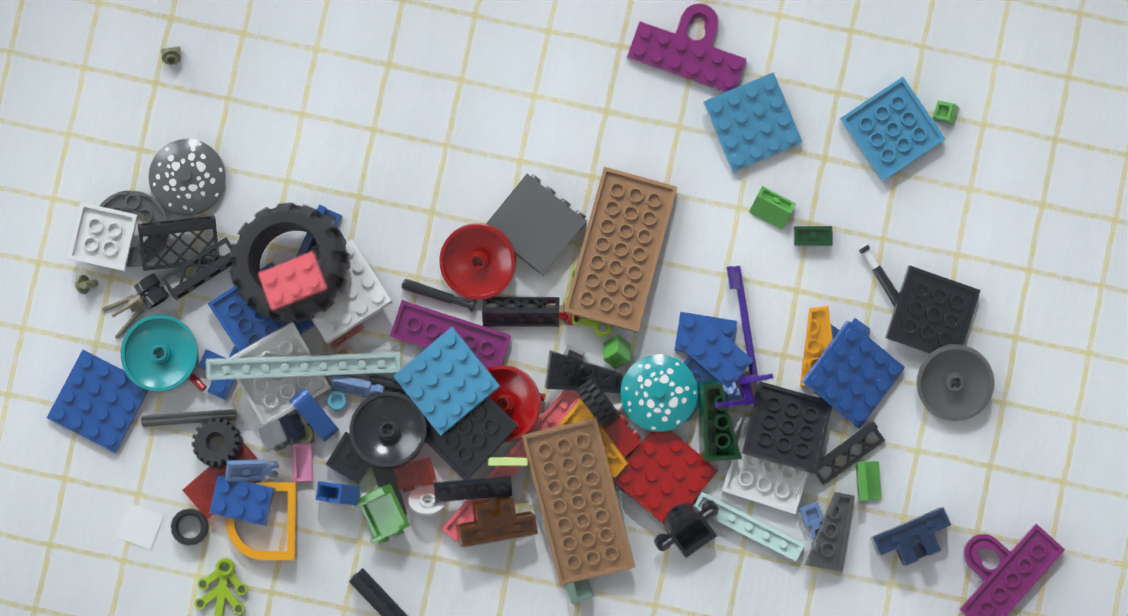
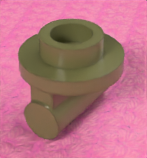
[161,46,181,65]
[75,275,98,294]
[300,423,315,444]

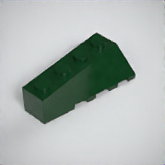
[698,380,742,461]

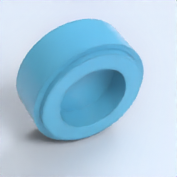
[327,391,347,410]

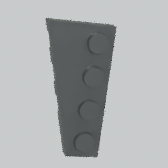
[805,492,855,572]

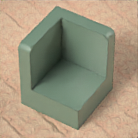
[566,579,594,603]

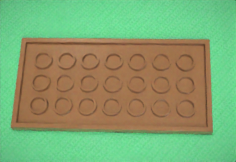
[564,167,678,333]
[522,417,635,585]

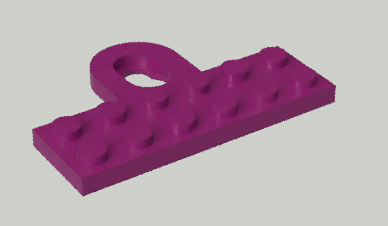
[627,3,747,92]
[390,300,511,368]
[959,524,1065,616]

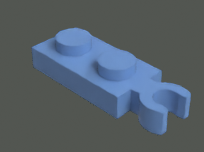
[331,374,384,398]
[225,459,279,481]

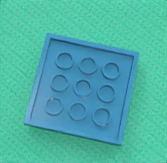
[703,72,803,172]
[839,77,946,182]
[393,327,501,436]

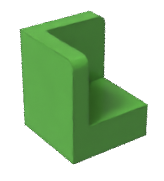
[603,335,631,369]

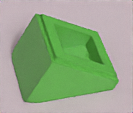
[932,100,959,125]

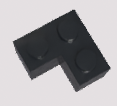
[258,413,307,452]

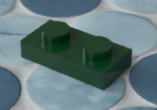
[793,226,833,246]

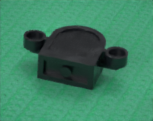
[654,500,719,558]

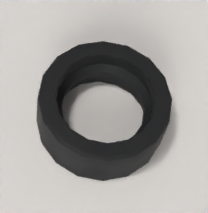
[170,508,209,545]

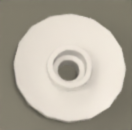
[409,485,447,515]

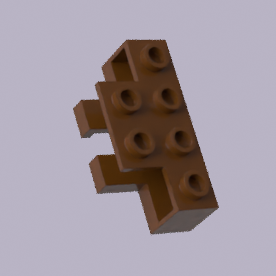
[455,496,538,548]

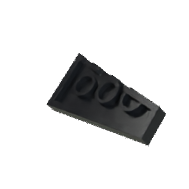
[545,350,623,393]

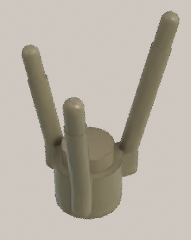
[102,293,146,338]

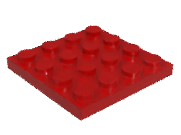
[613,430,719,525]

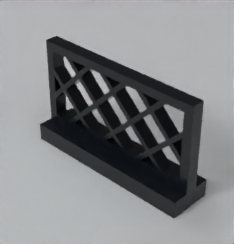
[138,215,220,271]
[349,568,408,616]

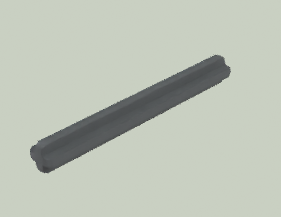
[141,409,237,427]

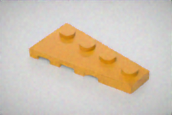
[800,305,833,386]
[558,399,628,478]

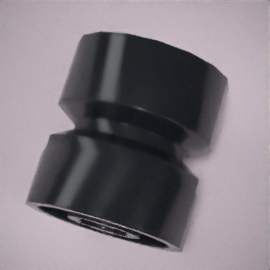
[134,273,170,309]

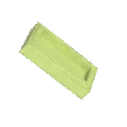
[489,458,527,466]

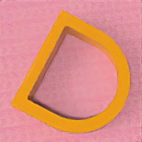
[226,482,296,560]

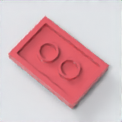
[258,252,327,311]

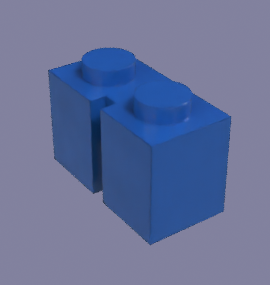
[315,481,360,506]

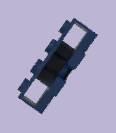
[870,507,951,566]

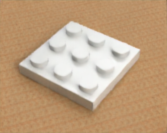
[68,202,138,271]

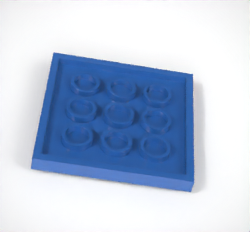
[207,262,314,352]
[801,321,905,428]
[47,349,149,453]

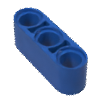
[290,388,339,442]

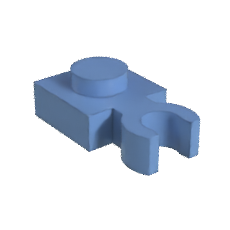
[722,382,741,409]
[799,501,824,538]

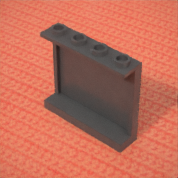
[486,173,587,276]

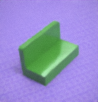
[749,186,796,229]
[855,461,882,501]

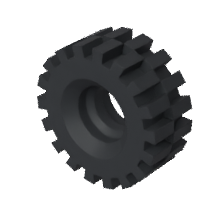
[576,378,621,428]
[192,418,244,469]

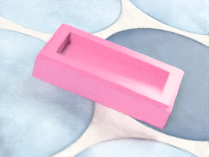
[292,443,313,482]

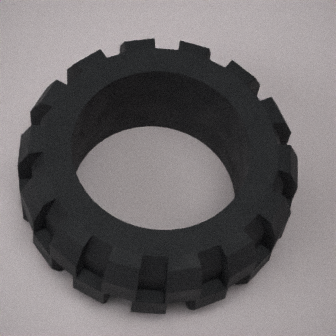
[229,202,350,323]

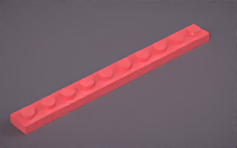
[441,390,581,542]

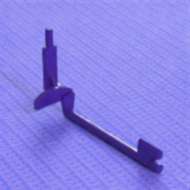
[715,266,774,408]

